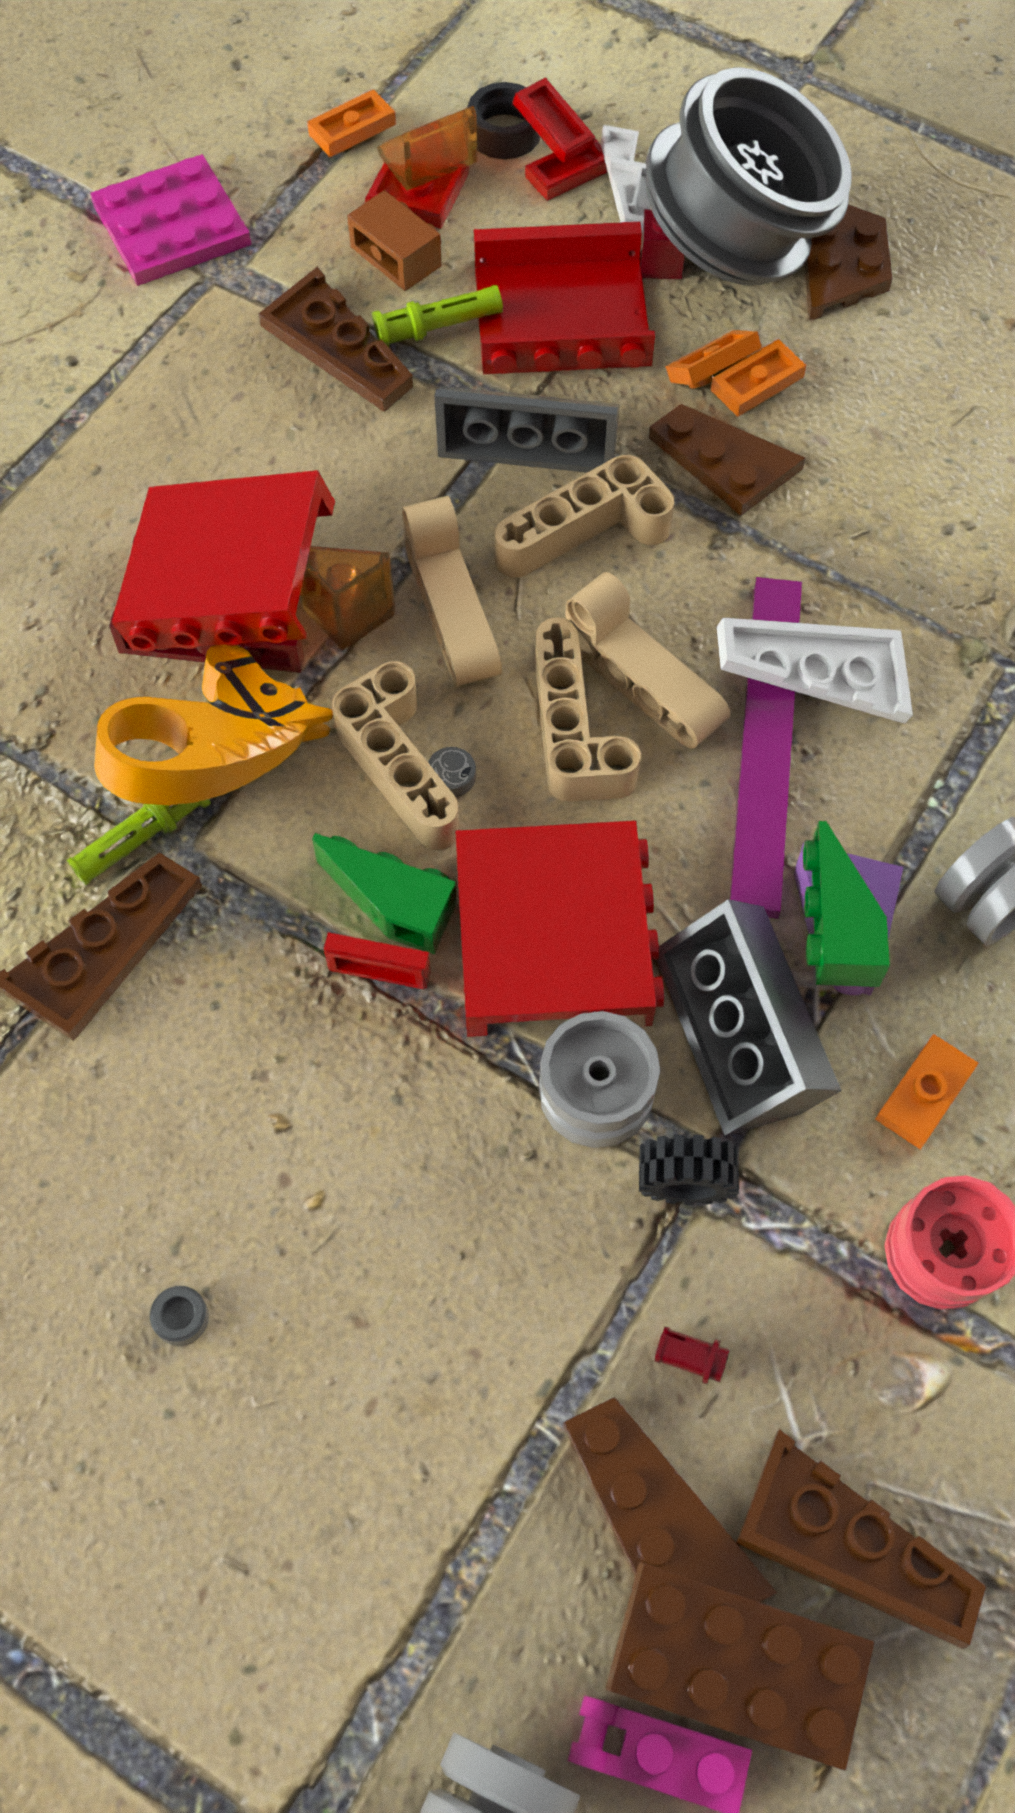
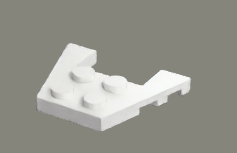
[601,125,651,230]

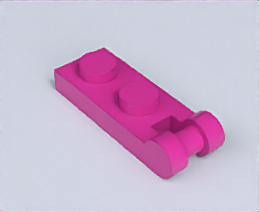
[567,1695,752,1813]

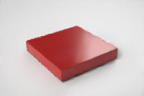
[365,144,469,229]

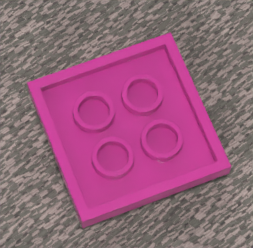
[90,154,252,286]

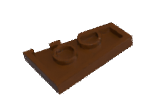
[649,404,806,516]

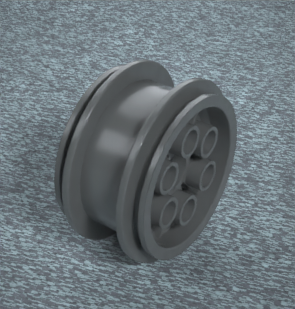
[646,68,852,286]

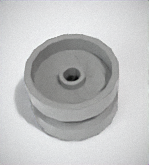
[935,817,1015,946]
[539,1011,660,1148]
[420,1732,580,1813]

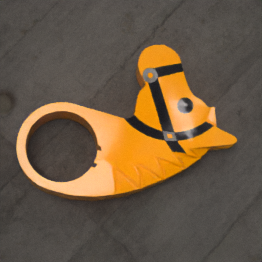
[94,645,333,805]

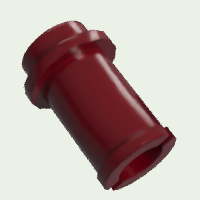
[654,1326,730,1385]

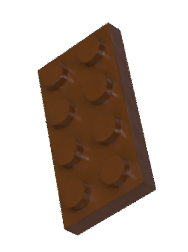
[605,1562,875,1771]

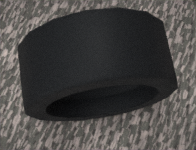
[467,82,540,159]

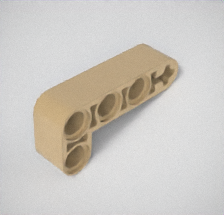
[495,455,674,578]
[402,495,502,687]
[565,572,730,749]
[535,617,641,802]
[332,661,460,850]

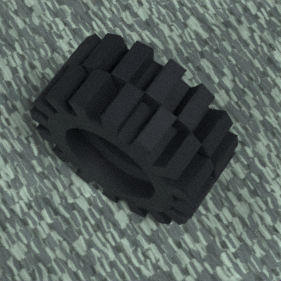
[639,1134,739,1205]

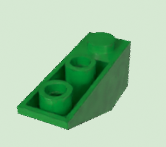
[803,821,890,987]
[312,833,457,955]

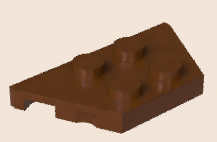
[804,204,893,320]

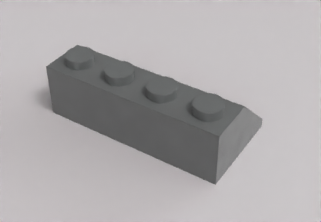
[434,386,620,473]
[657,899,842,1136]

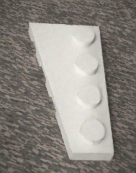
[717,618,913,724]

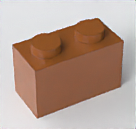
[347,190,442,291]

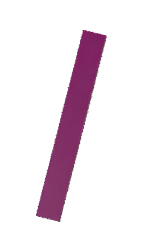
[729,577,802,919]

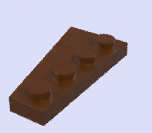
[258,267,413,412]
[0,852,202,1041]
[563,1397,777,1602]
[736,1429,986,1649]

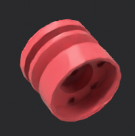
[884,1175,1015,1310]

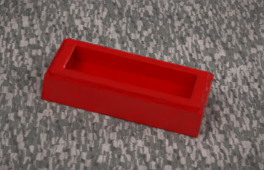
[513,77,596,163]
[525,139,608,201]
[323,932,431,990]

